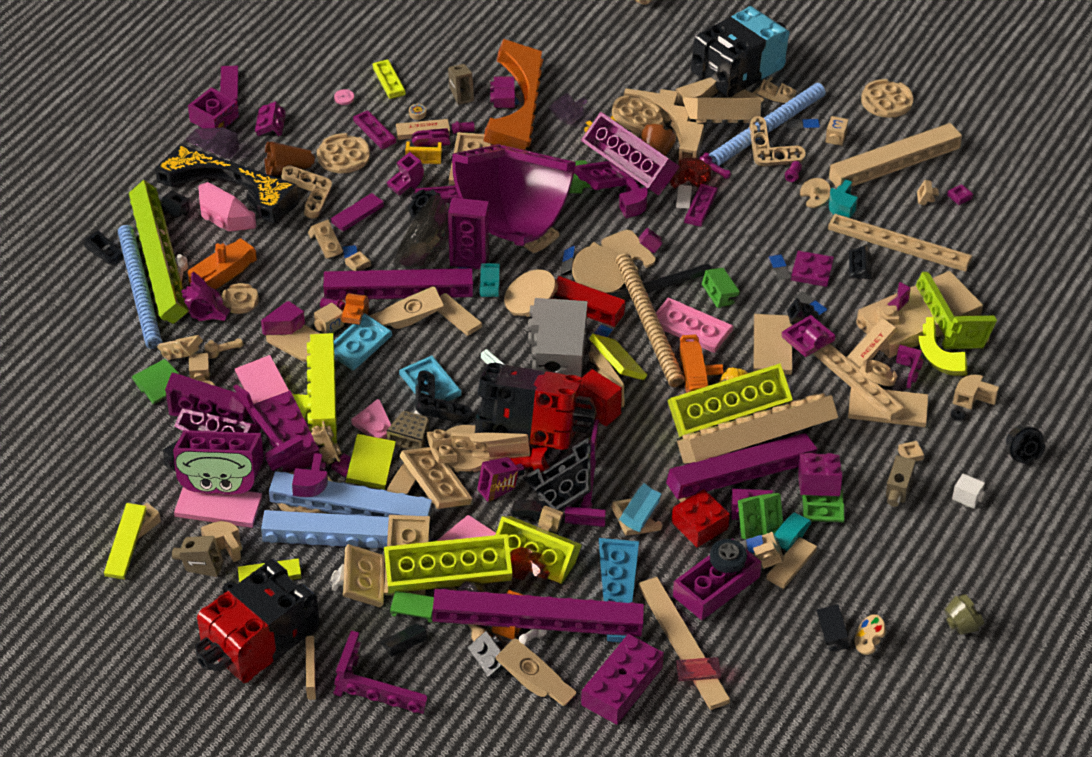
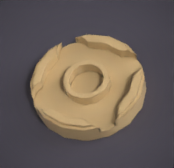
[222,283,259,314]
[860,360,898,386]

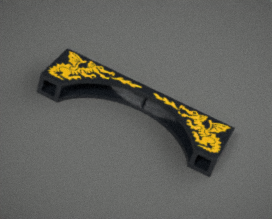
[155,144,299,223]

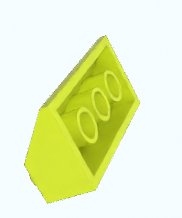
[495,516,582,584]

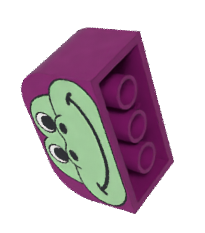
[173,430,263,495]

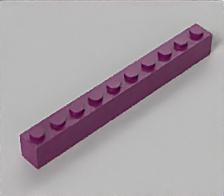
[432,589,644,637]

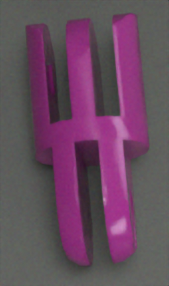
[411,128,450,147]

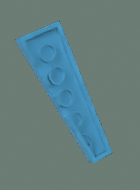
[599,538,639,642]

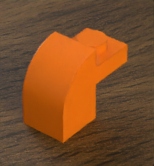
[341,293,369,325]

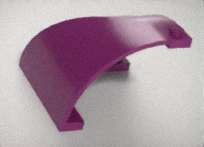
[452,144,576,246]

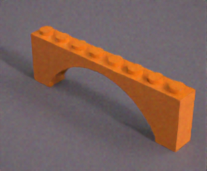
[483,39,544,150]

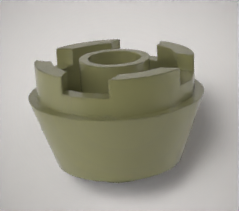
[944,594,985,635]

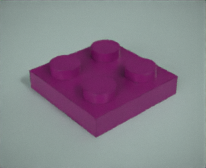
[791,251,834,287]

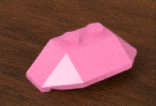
[198,182,256,231]

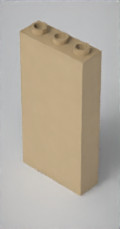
[856,271,983,358]

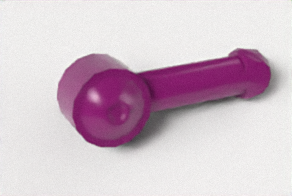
[699,153,731,179]

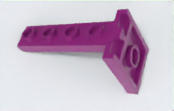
[333,631,427,714]

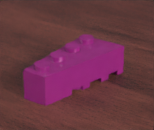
[174,409,261,433]

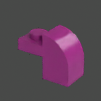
[386,152,424,196]
[619,178,648,218]
[292,453,328,497]

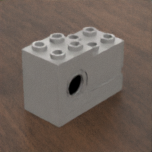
[528,298,588,378]

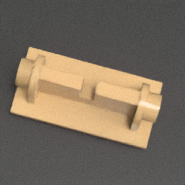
[311,421,342,464]

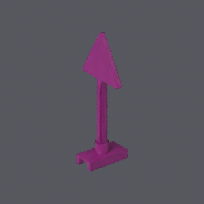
[233,384,307,471]
[565,420,606,527]

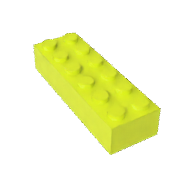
[307,333,337,445]
[667,363,793,437]
[384,534,512,594]

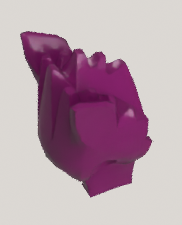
[181,271,231,321]

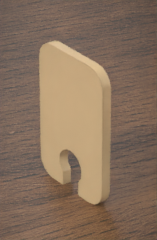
[601,230,655,271]
[266,325,320,362]

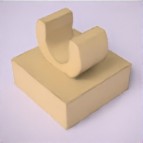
[917,180,939,206]
[538,506,564,533]

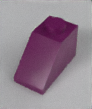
[261,301,305,335]

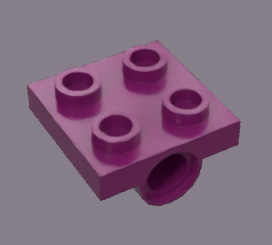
[782,315,835,357]

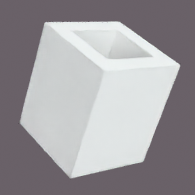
[952,474,986,508]

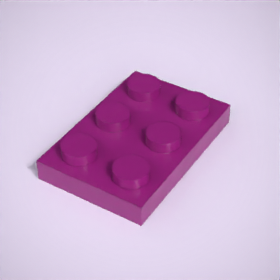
[574,161,633,190]

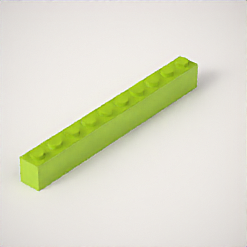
[129,180,189,324]

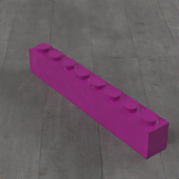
[323,268,473,300]
[666,433,817,499]

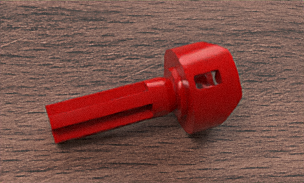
[510,447,550,472]

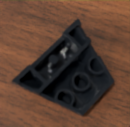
[523,437,591,511]

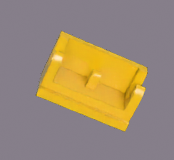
[405,141,442,164]

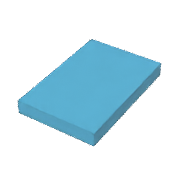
[334,313,392,371]
[399,356,461,408]

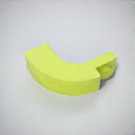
[919,317,967,376]

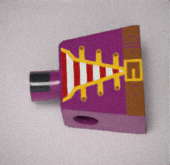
[477,457,525,502]

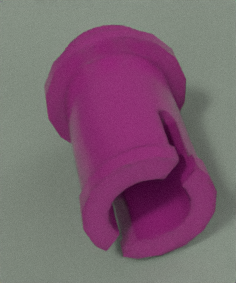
[452,121,475,135]
[785,161,802,182]
[320,297,345,312]

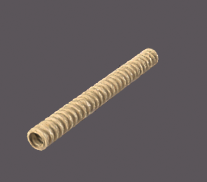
[615,253,685,387]

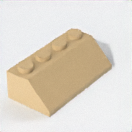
[683,97,761,123]

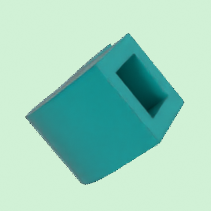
[828,179,858,218]
[480,263,500,297]

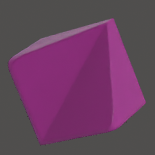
[639,228,662,253]
[888,282,911,311]

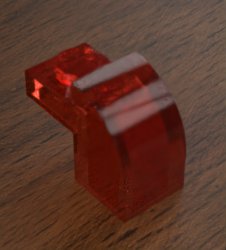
[670,158,711,189]
[510,547,551,580]

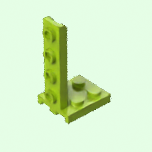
[916,272,997,349]

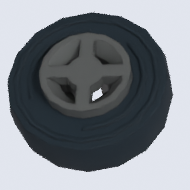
[710,539,747,573]

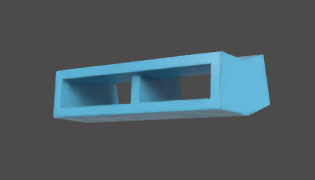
[619,483,662,532]

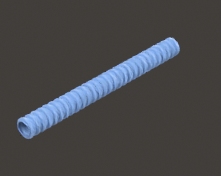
[709,83,826,166]
[118,225,162,349]

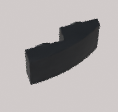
[511,500,550,522]

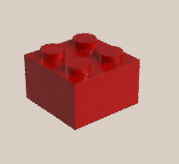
[579,369,622,427]
[672,489,730,548]

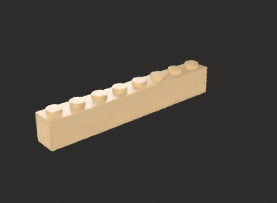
[829,123,962,187]

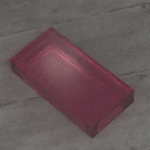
[676,657,721,682]

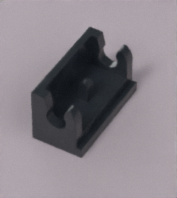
[816,604,850,652]

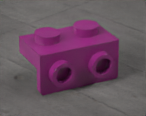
[255,101,286,136]

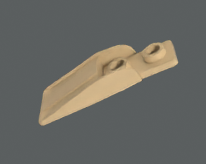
[370,287,444,329]
[589,344,624,407]
[451,433,530,460]
[496,638,576,706]

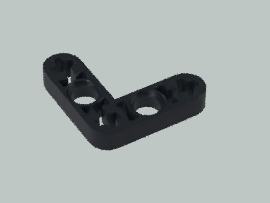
[415,371,472,423]

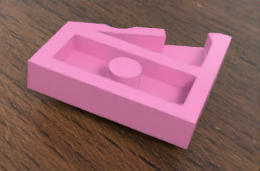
[351,399,391,439]

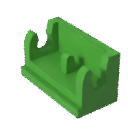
[702,268,740,308]
[390,591,434,623]

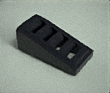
[84,230,123,264]

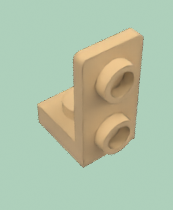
[308,220,343,259]

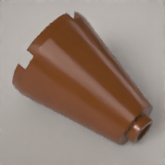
[641,124,676,156]
[264,142,315,176]

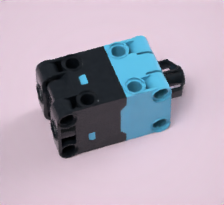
[691,6,790,98]

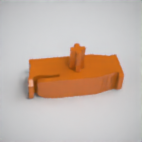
[188,238,257,289]
[679,334,723,393]

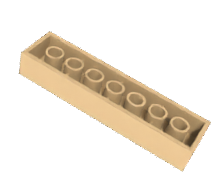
[677,393,838,463]

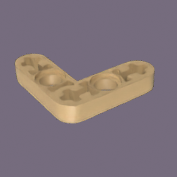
[749,116,806,166]
[281,166,332,219]

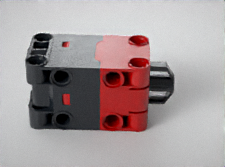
[474,363,597,450]
[195,559,320,683]

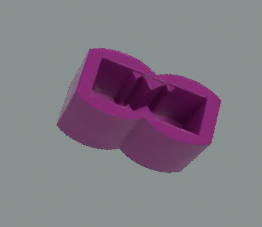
[490,76,515,108]

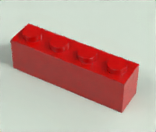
[552,276,625,327]

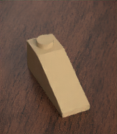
[676,77,718,107]

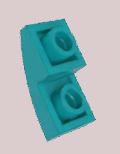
[775,512,811,551]

